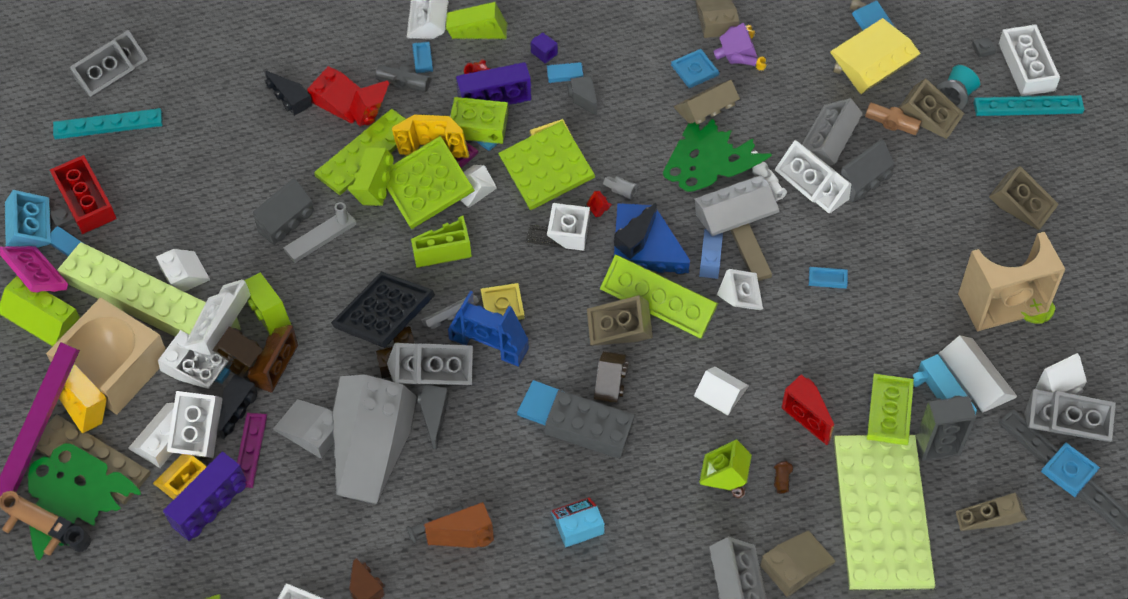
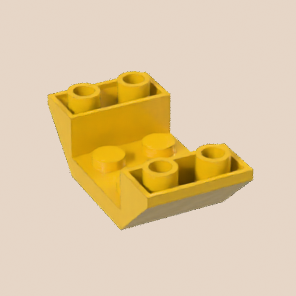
[392,115,469,158]

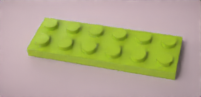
[314,109,406,195]
[600,254,719,339]

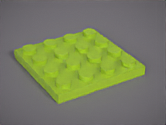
[498,121,595,210]
[387,136,475,229]

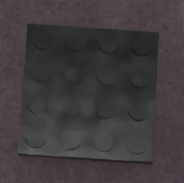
[331,271,435,348]

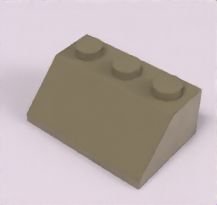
[674,80,740,124]

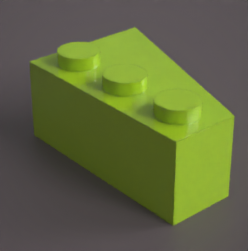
[446,2,507,39]
[348,148,394,206]
[411,216,472,268]
[244,272,291,335]

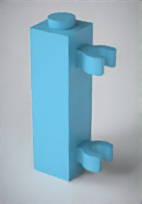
[913,354,977,415]

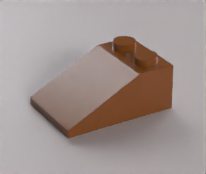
[424,502,494,548]

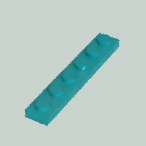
[973,95,1084,116]
[53,108,163,139]

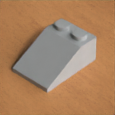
[273,399,335,459]

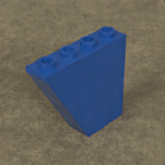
[614,203,690,274]

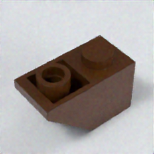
[349,558,385,599]

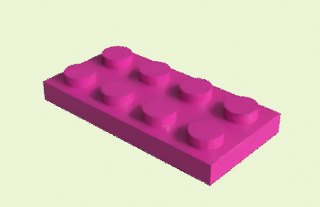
[0,246,68,293]

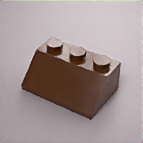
[248,325,298,393]

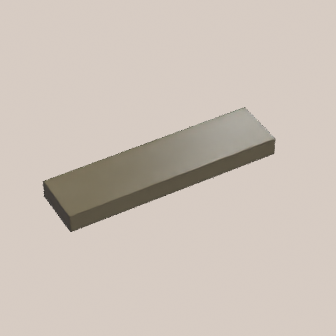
[730,223,772,281]

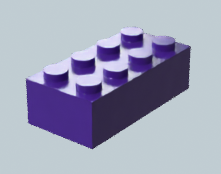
[456,62,531,105]
[163,451,247,541]

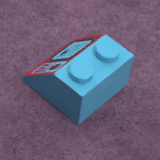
[551,497,604,547]

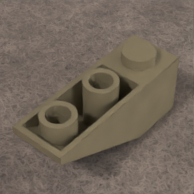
[955,493,1027,531]

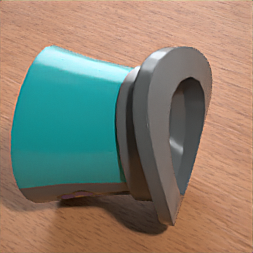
[936,65,980,110]

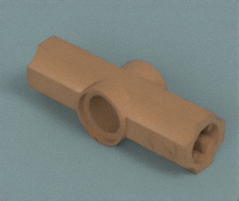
[865,102,922,136]

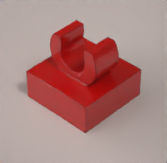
[586,191,612,217]

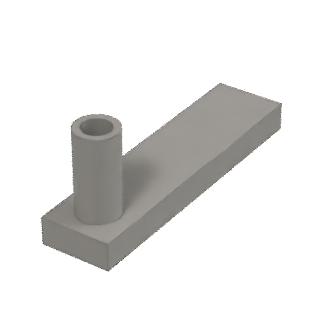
[284,202,356,263]

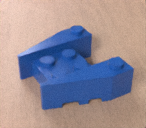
[448,291,529,367]

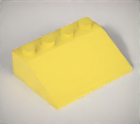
[830,18,921,94]

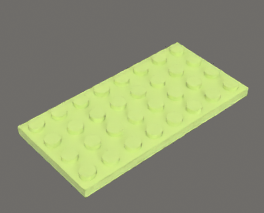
[834,435,935,589]

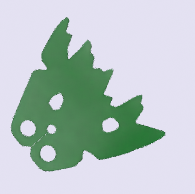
[663,119,772,192]
[28,443,141,561]

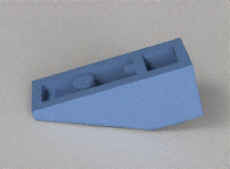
[699,229,723,279]

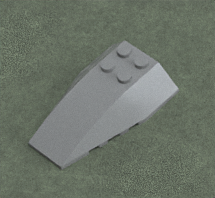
[332,374,417,504]

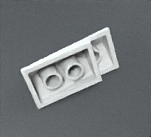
[775,140,851,213]
[184,280,251,356]
[939,335,1017,413]

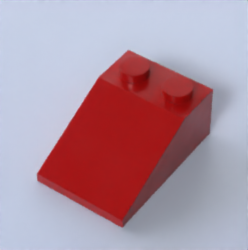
[307,66,361,124]
[781,374,834,445]

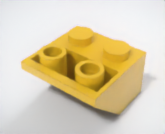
[153,454,207,500]

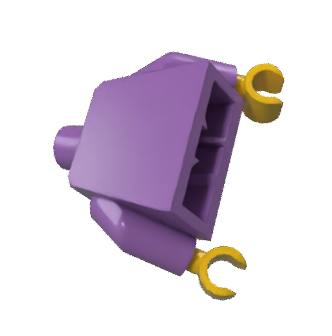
[713,23,767,71]

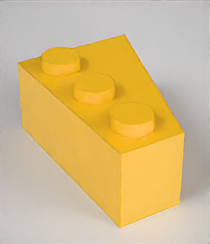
[59,364,107,434]

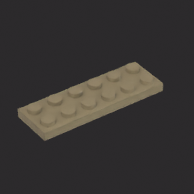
[36,414,151,505]

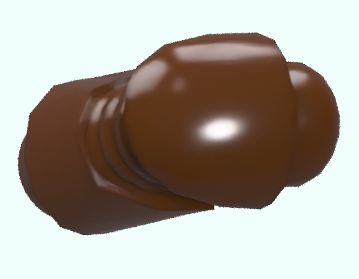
[773,461,793,494]

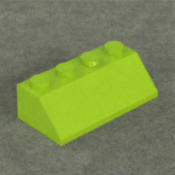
[0,276,80,347]

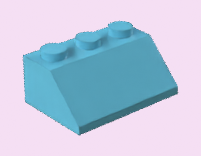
[5,190,51,248]

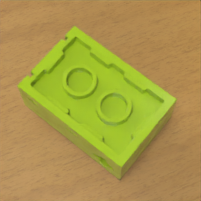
[450,97,508,144]

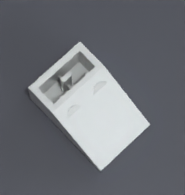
[158,330,229,389]

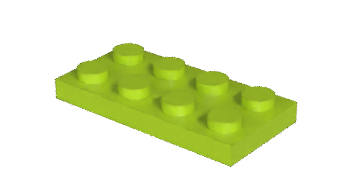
[867,374,914,446]

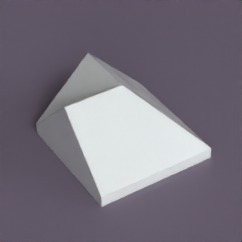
[461,165,497,208]
[717,269,763,310]

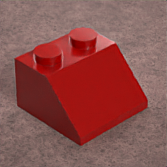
[349,80,389,126]

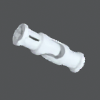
[751,151,787,201]

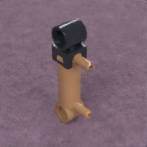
[0,491,91,556]

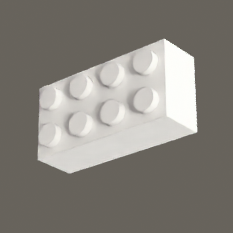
[999,25,1060,97]

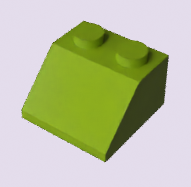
[699,439,752,491]

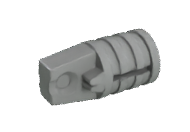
[603,176,638,200]

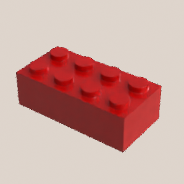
[50,155,117,234]

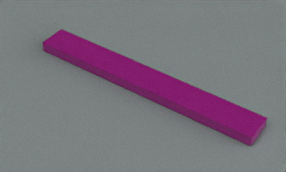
[0,342,80,496]

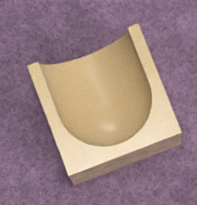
[958,232,1065,331]
[46,297,166,415]

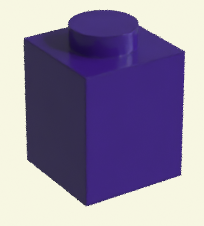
[530,33,558,64]

